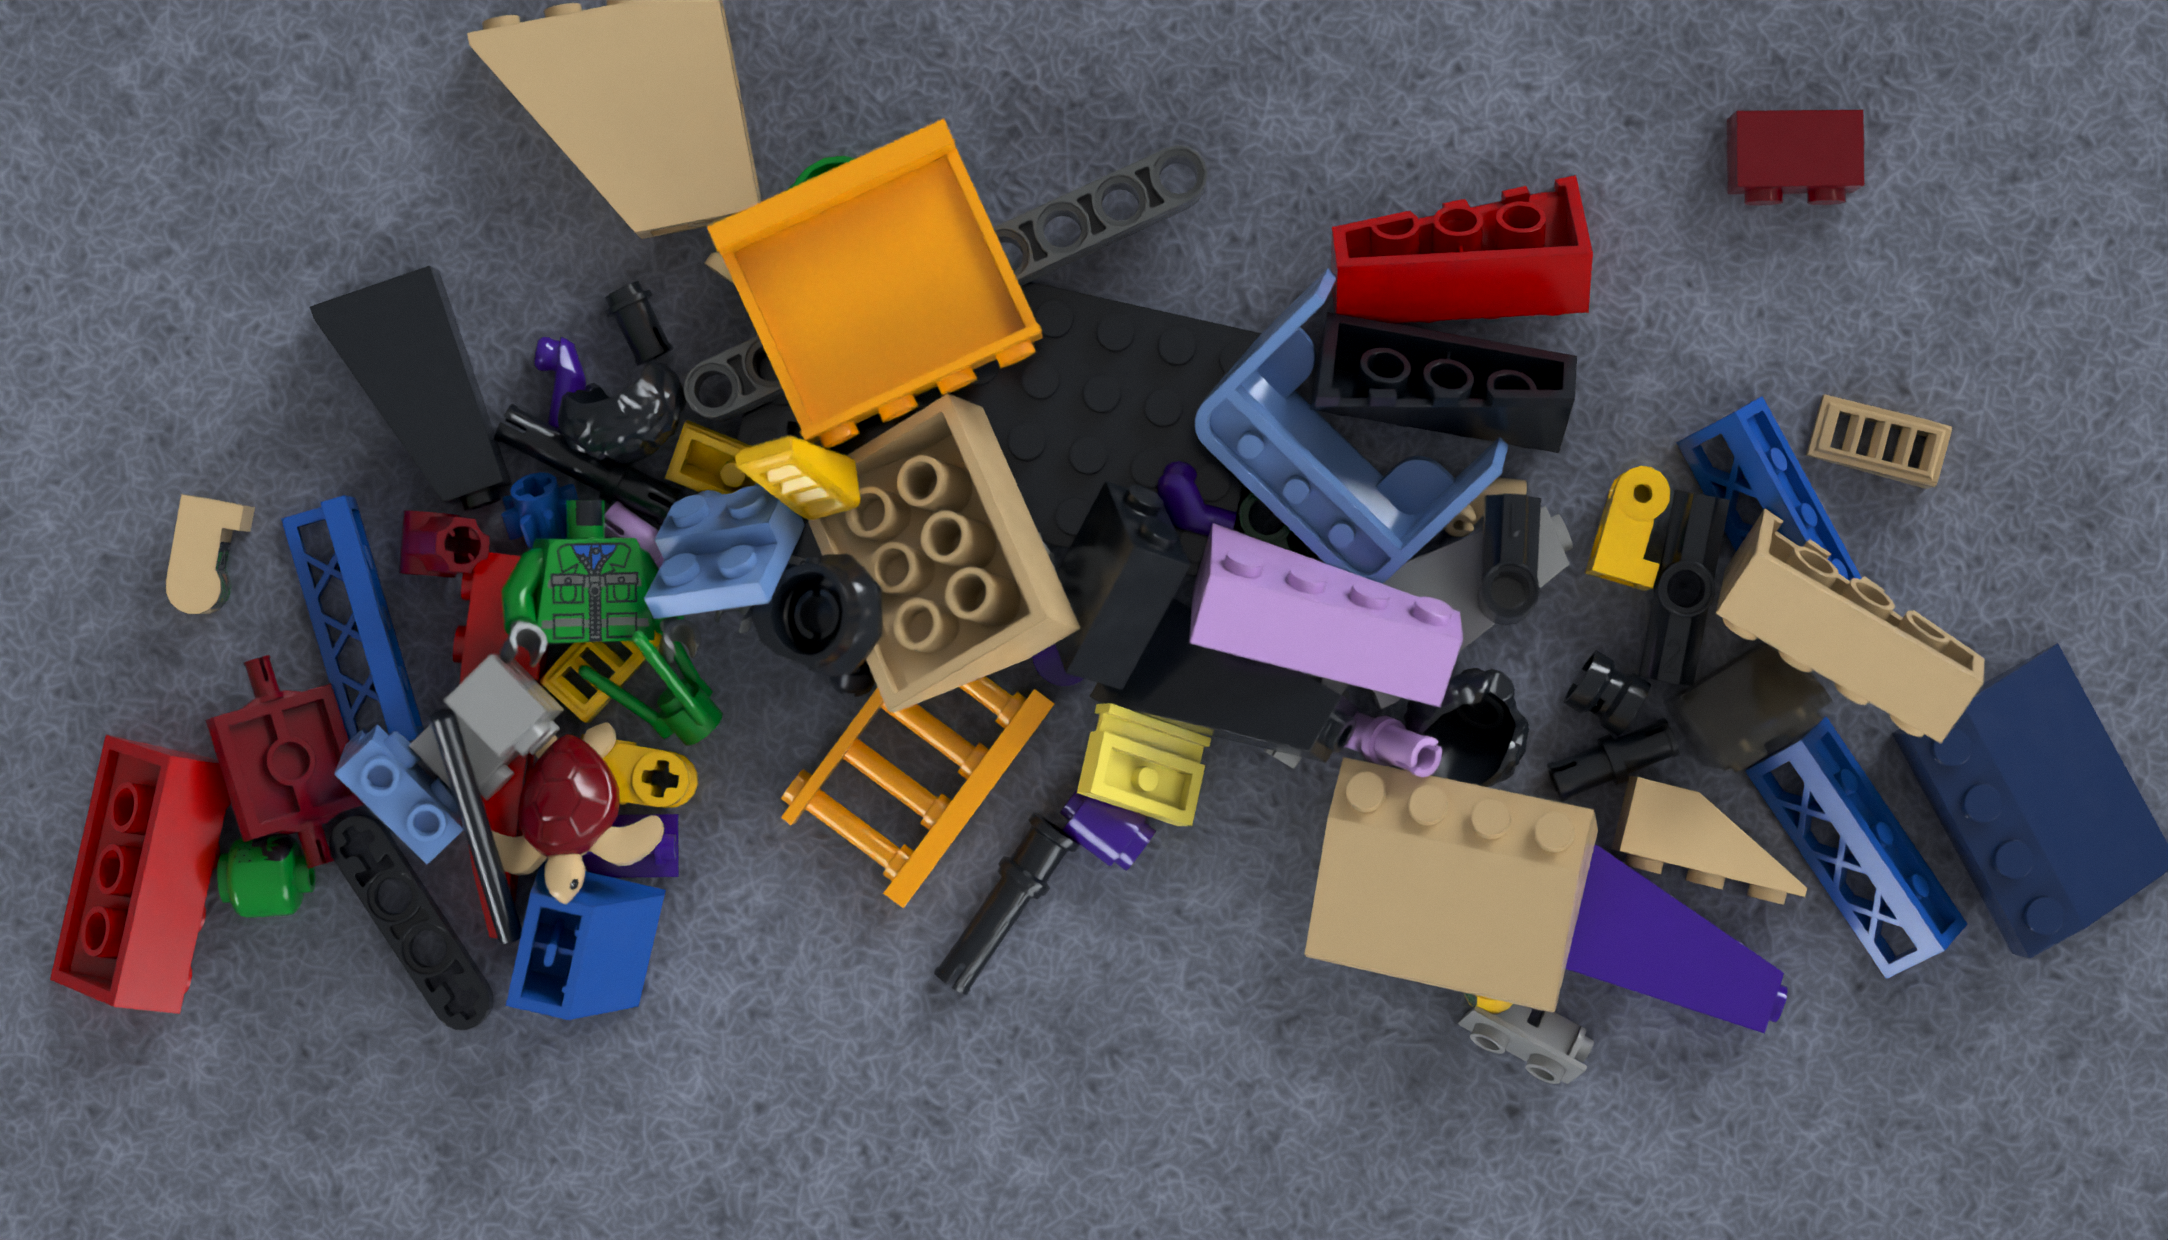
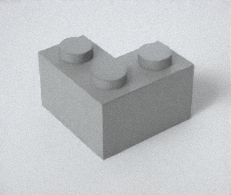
[409,654,564,800]

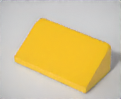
[665,420,757,495]

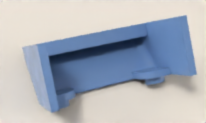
[1195,268,1509,584]

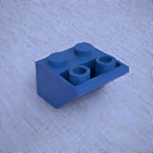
[506,862,666,1020]

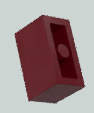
[1727,110,1864,206]

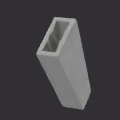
[1369,506,1573,709]

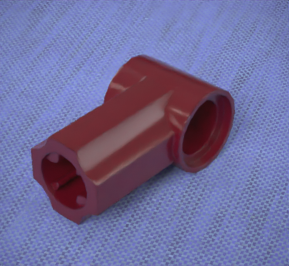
[399,510,490,578]

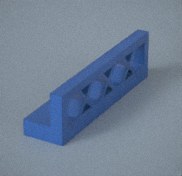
[1676,396,1862,581]
[281,495,424,743]
[1745,716,1968,979]

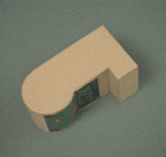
[166,494,255,614]

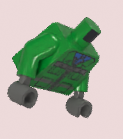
[499,500,701,667]

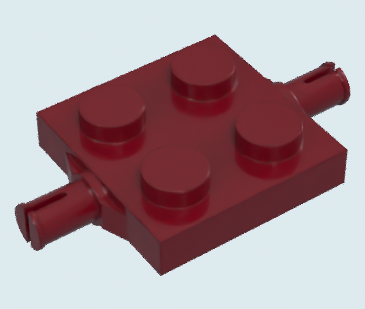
[206,655,366,869]

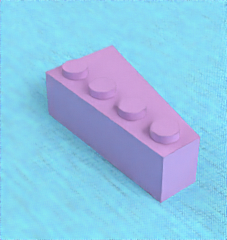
[1190,523,1463,707]

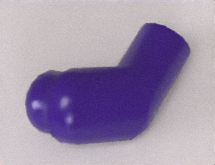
[534,336,586,428]
[1157,461,1237,537]

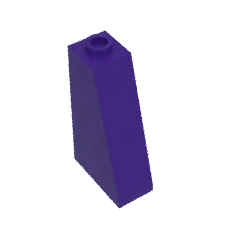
[1565,845,1788,1034]

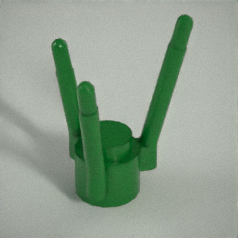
[578,631,723,746]

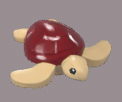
[492,722,664,904]

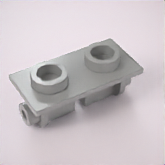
[1458,1004,1594,1084]

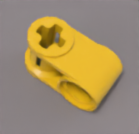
[581,734,698,808]

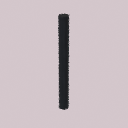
[429,708,522,943]

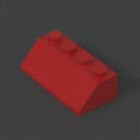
[50,735,231,1014]

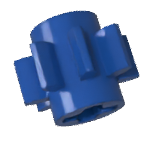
[501,472,579,549]

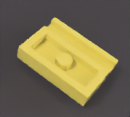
[1077,703,1211,826]

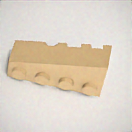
[1716,508,1985,743]

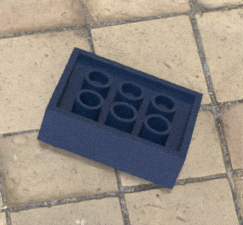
[1892,643,2168,959]

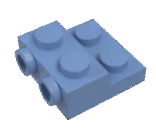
[644,483,805,619]
[335,724,464,864]

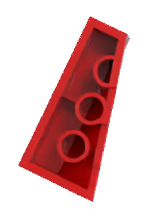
[1331,175,1593,323]

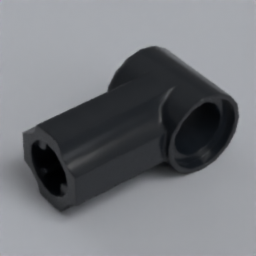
[1477,493,1541,625]

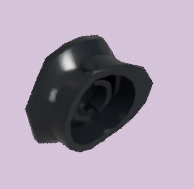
[751,554,882,677]

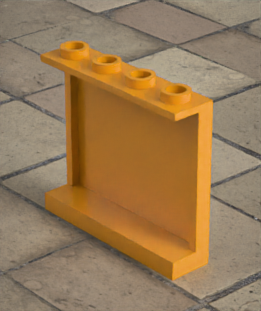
[707,119,1043,449]

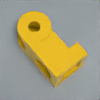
[1585,466,1671,591]

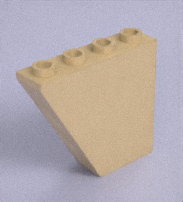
[467,0,762,239]

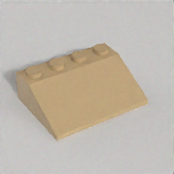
[807,394,1081,713]
[1305,757,1598,1013]

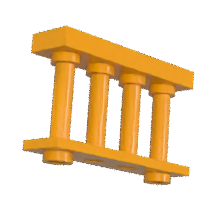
[781,676,1055,909]

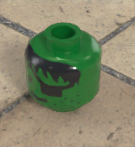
[217,834,316,918]

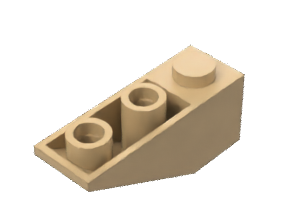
[1612,776,1807,905]

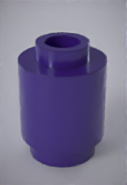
[1060,788,1156,871]

